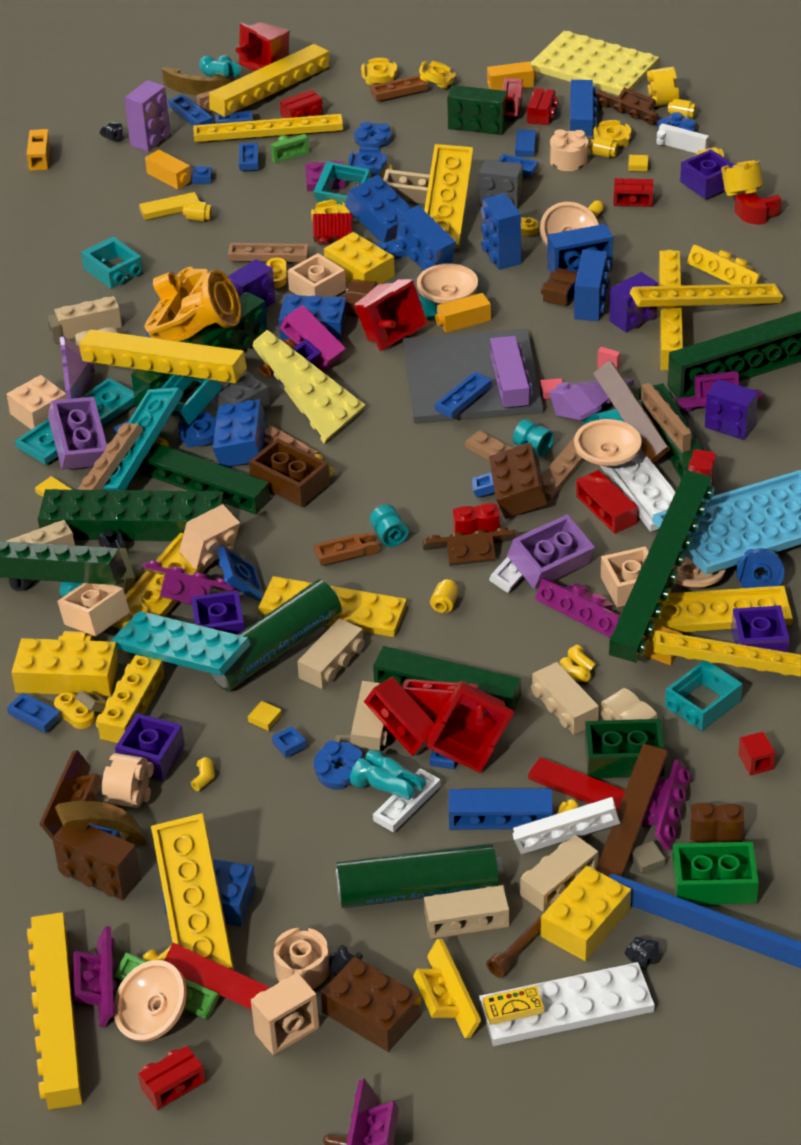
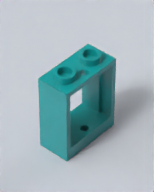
[314,162,372,205]
[81,236,143,289]
[160,374,222,425]
[665,660,743,731]

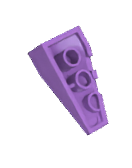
[60,336,95,399]
[549,378,634,420]

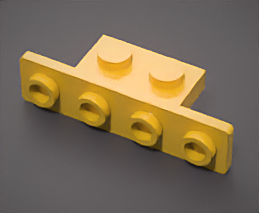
[687,245,760,284]
[413,939,481,1038]

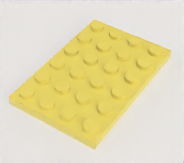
[531,31,659,95]

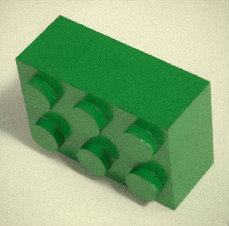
[672,842,759,905]

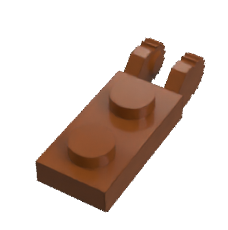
[313,532,381,566]

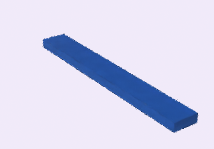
[609,873,801,968]

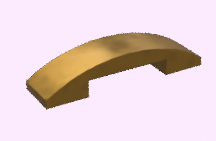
[162,67,231,95]
[55,801,148,846]

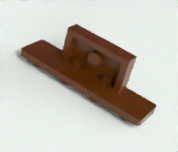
[595,87,660,126]
[422,528,515,566]
[40,750,102,840]

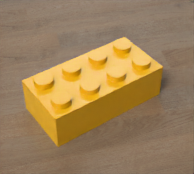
[11,638,119,696]

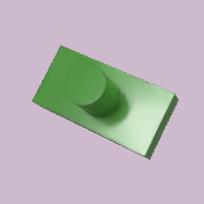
[271,134,309,163]

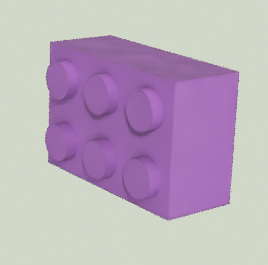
[124,80,171,152]
[48,397,107,470]
[507,514,595,589]

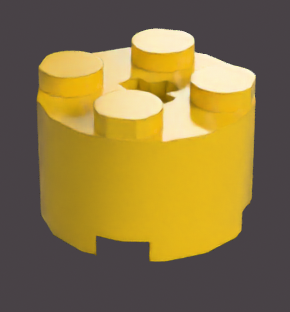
[647,67,679,107]
[721,160,764,196]

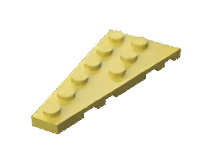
[253,330,365,444]

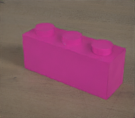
[280,305,346,372]

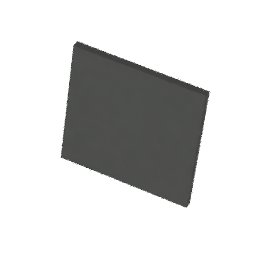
[403,329,543,423]

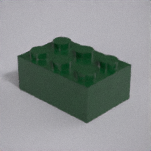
[447,85,507,135]
[585,719,665,779]

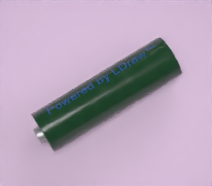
[210,579,342,691]
[336,844,503,908]

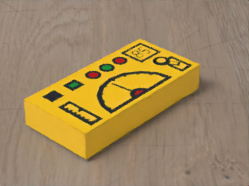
[483,985,544,1025]

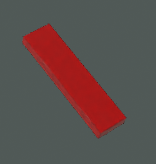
[528,757,625,812]
[164,942,270,1010]

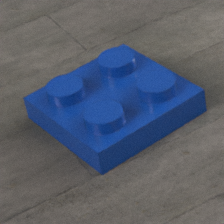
[217,545,264,601]

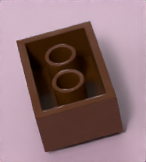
[249,438,330,507]
[489,442,548,519]
[52,825,141,900]
[321,956,422,1052]

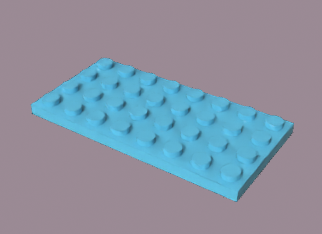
[652,470,801,575]

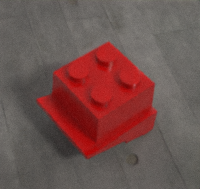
[235,22,290,72]
[354,279,428,351]
[427,681,514,773]

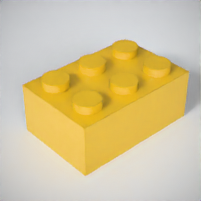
[324,232,395,285]
[541,865,631,962]

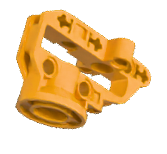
[144,267,241,342]

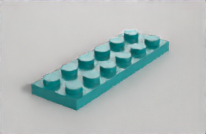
[15,378,135,465]
[101,388,184,490]
[111,611,250,676]

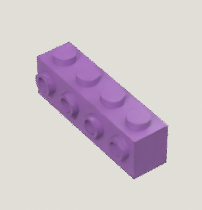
[490,336,532,408]

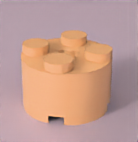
[550,129,588,171]
[102,753,154,808]
[273,928,330,989]

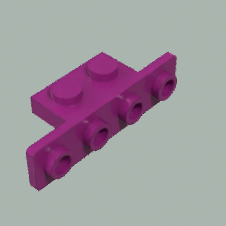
[674,371,763,411]
[141,560,235,605]
[535,578,620,638]
[642,760,691,851]
[72,926,116,1027]
[347,1078,399,1145]

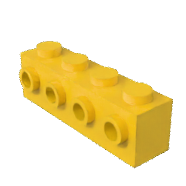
[96,655,165,743]

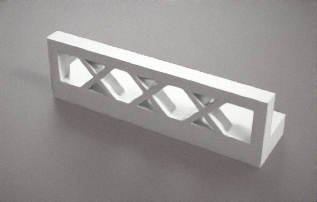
[512,797,620,854]

